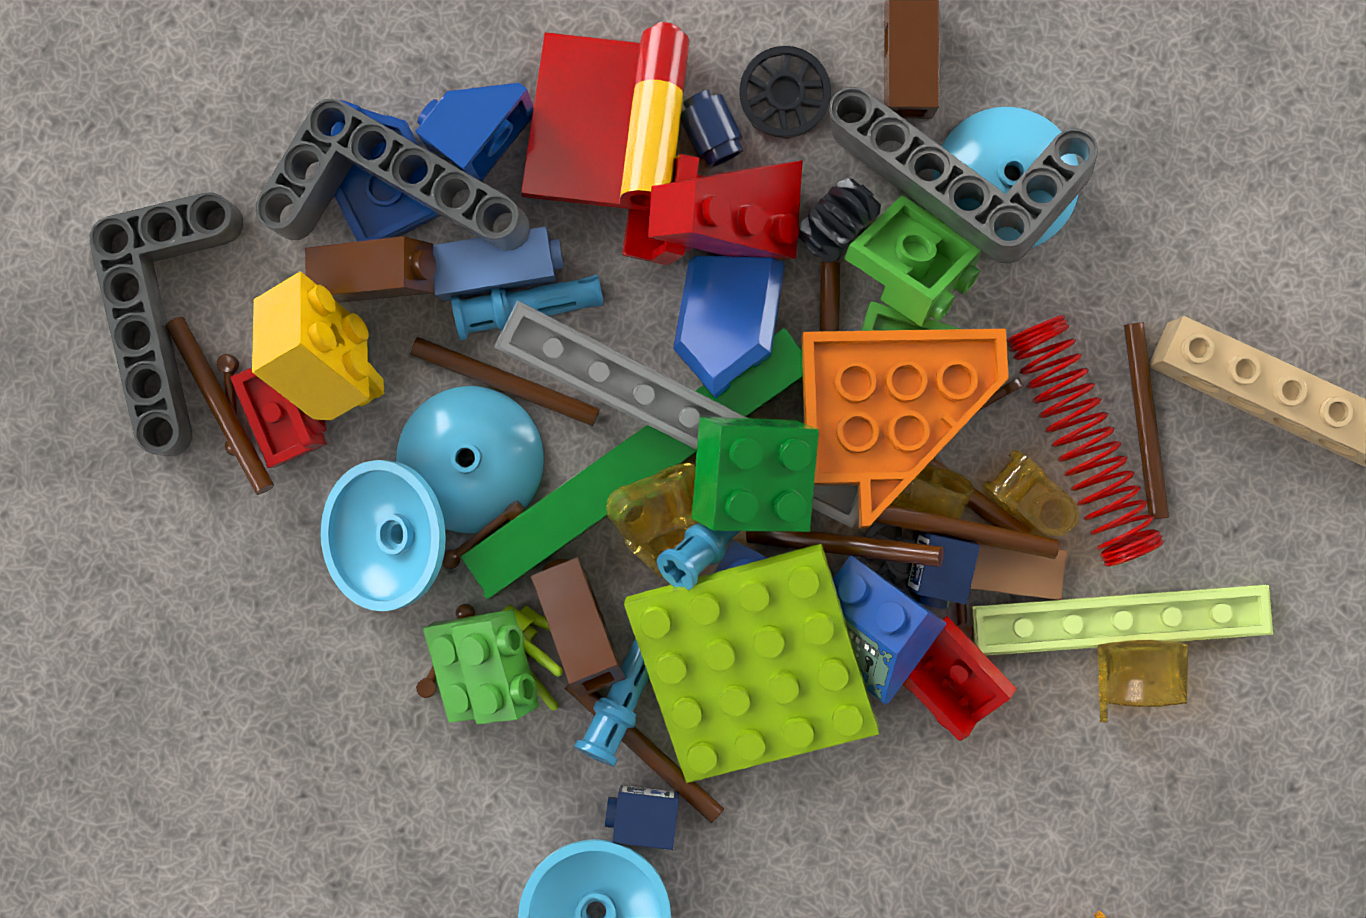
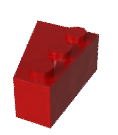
[648,160,803,260]

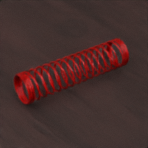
[1006,315,1165,567]

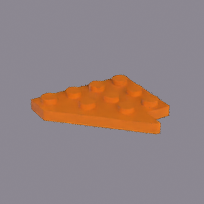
[801,329,1009,528]

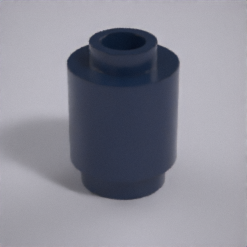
[680,90,744,168]

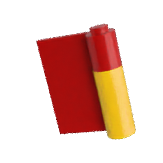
[521,22,690,211]

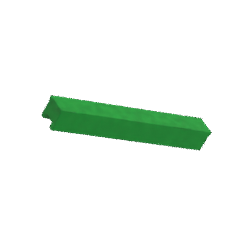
[461,328,803,600]

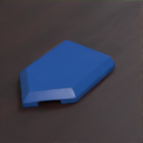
[331,100,441,242]
[673,256,785,398]

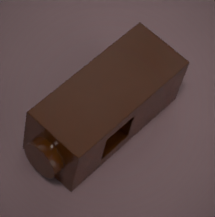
[884,0,939,119]
[305,236,436,303]
[531,557,626,698]

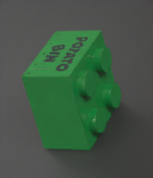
[691,417,819,532]

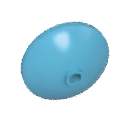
[933,107,1078,248]
[396,386,544,533]
[321,460,446,611]
[518,839,671,918]

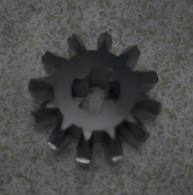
[798,178,881,263]

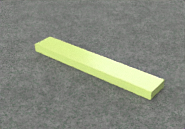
[970,585,1273,656]

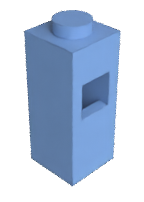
[433,226,564,302]

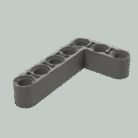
[829,87,1098,264]
[256,98,530,251]
[89,192,243,456]

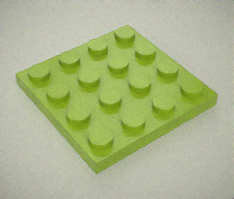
[624,544,879,783]

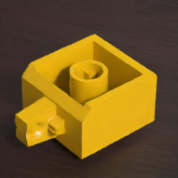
[252,271,384,420]

